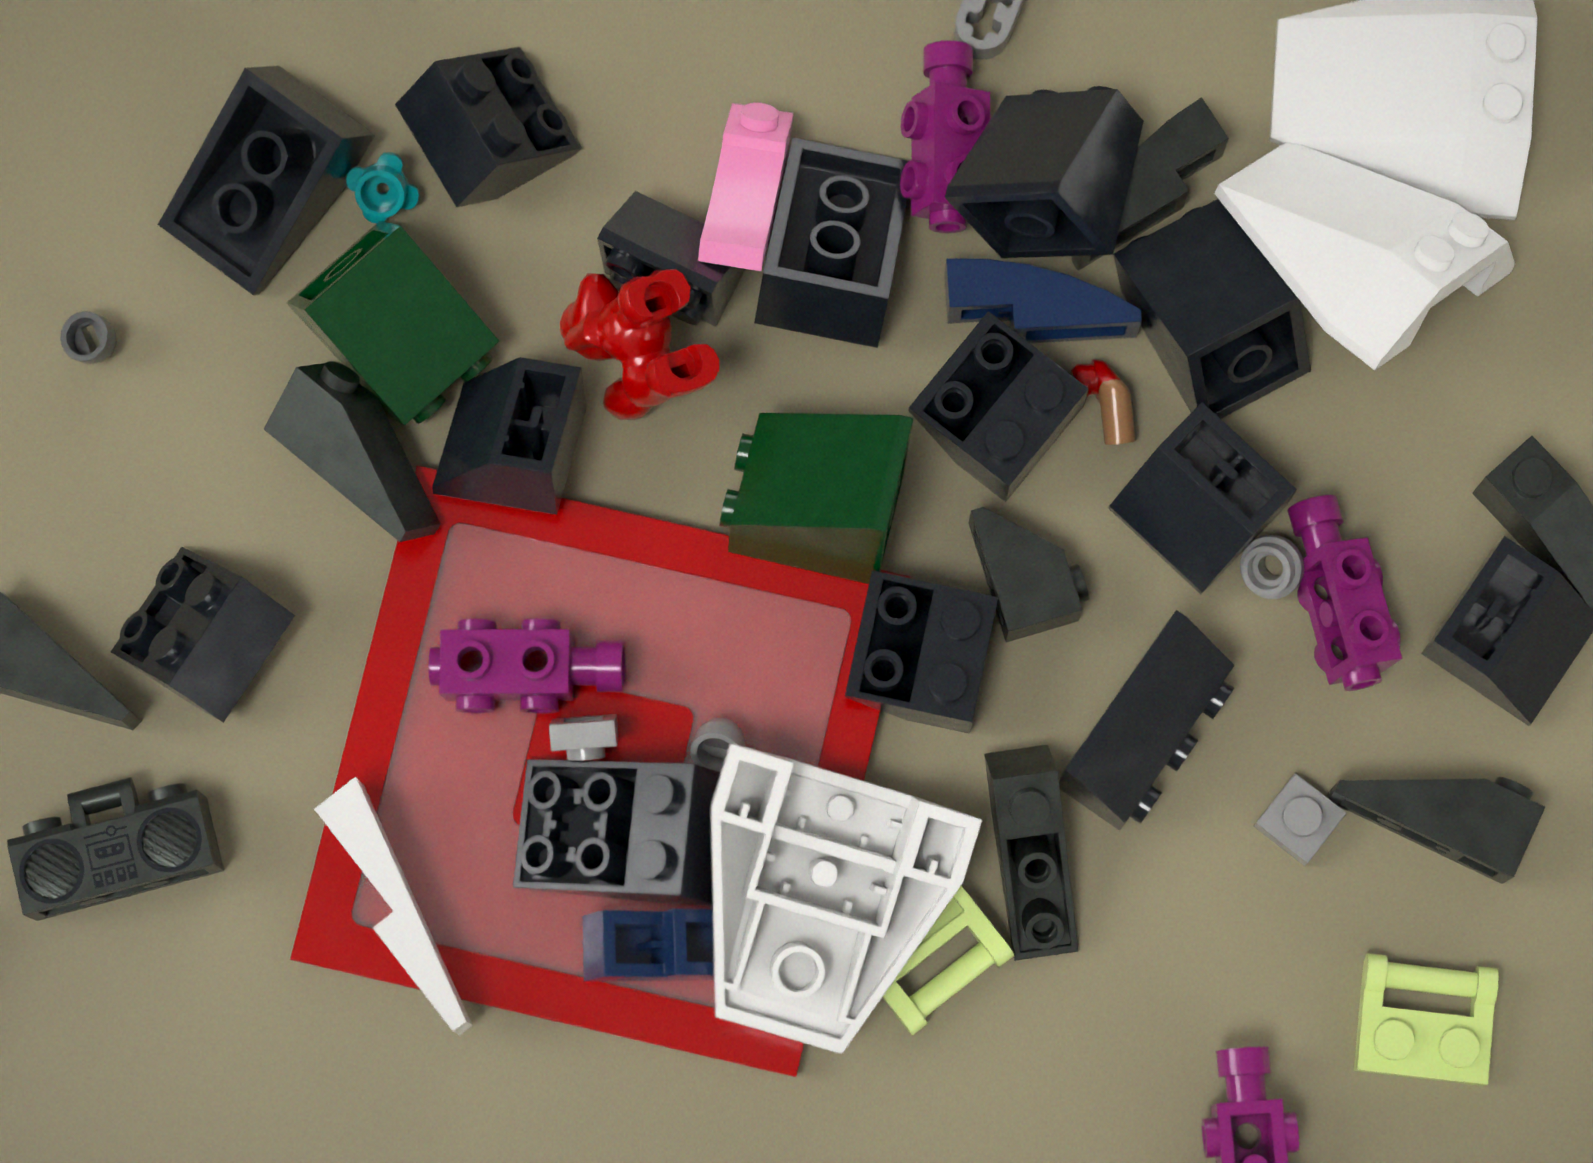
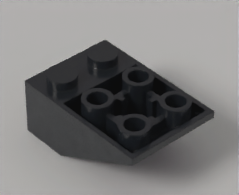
[513,759,720,905]

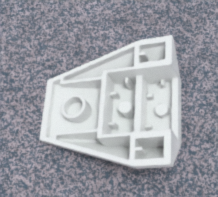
[1269,0,1537,220]
[1214,142,1515,370]
[710,743,982,1054]

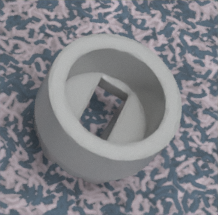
[690,718,745,773]

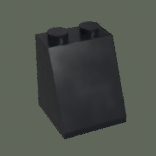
[945,86,1144,258]
[1113,199,1311,419]

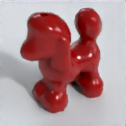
[560,269,720,420]

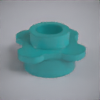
[346,152,420,224]

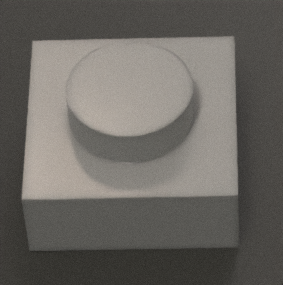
[549,714,619,761]
[1254,773,1346,866]

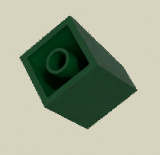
[287,221,500,425]
[719,413,914,584]

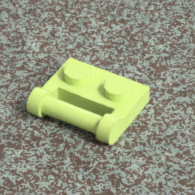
[882,886,1014,1036]
[1354,953,1499,1086]

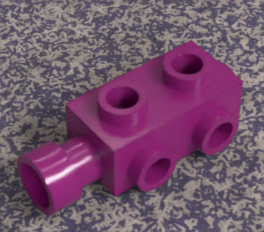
[900,40,993,233]
[1287,495,1403,691]
[429,619,626,714]
[1201,1047,1299,1163]

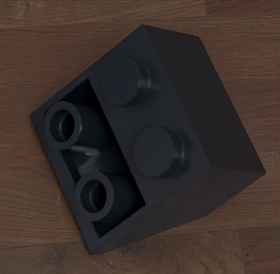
[395,47,581,208]
[597,191,746,327]
[908,311,1088,502]
[432,357,587,515]
[1108,402,1297,595]
[1421,536,1593,726]
[111,547,295,723]
[845,570,999,734]

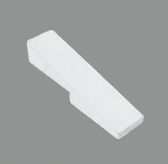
[314,777,473,1036]

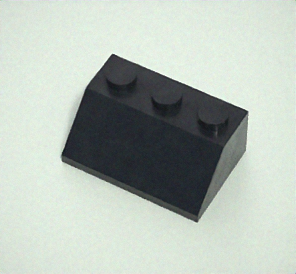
[1059,610,1235,831]

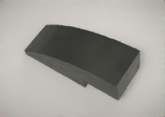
[1071,97,1229,271]

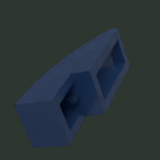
[944,258,1142,343]
[582,909,714,981]

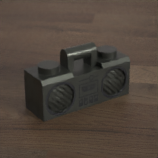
[7,777,224,921]

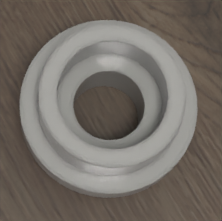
[1240,535,1304,599]

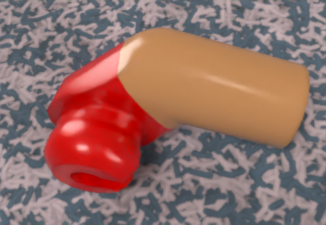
[1071,359,1136,445]

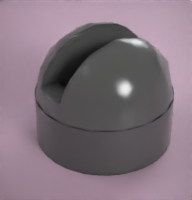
[60,311,117,364]

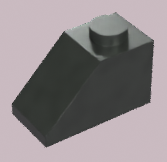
[968,507,1089,643]

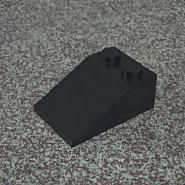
[158,66,375,295]
[754,137,908,348]

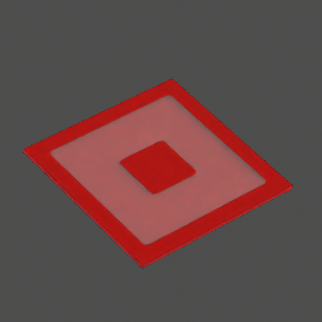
[290,465,911,1078]

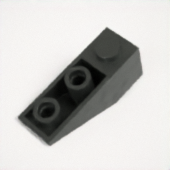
[984,745,1079,961]

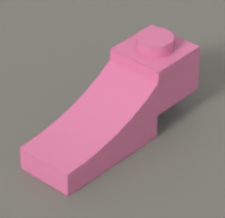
[698,103,794,271]

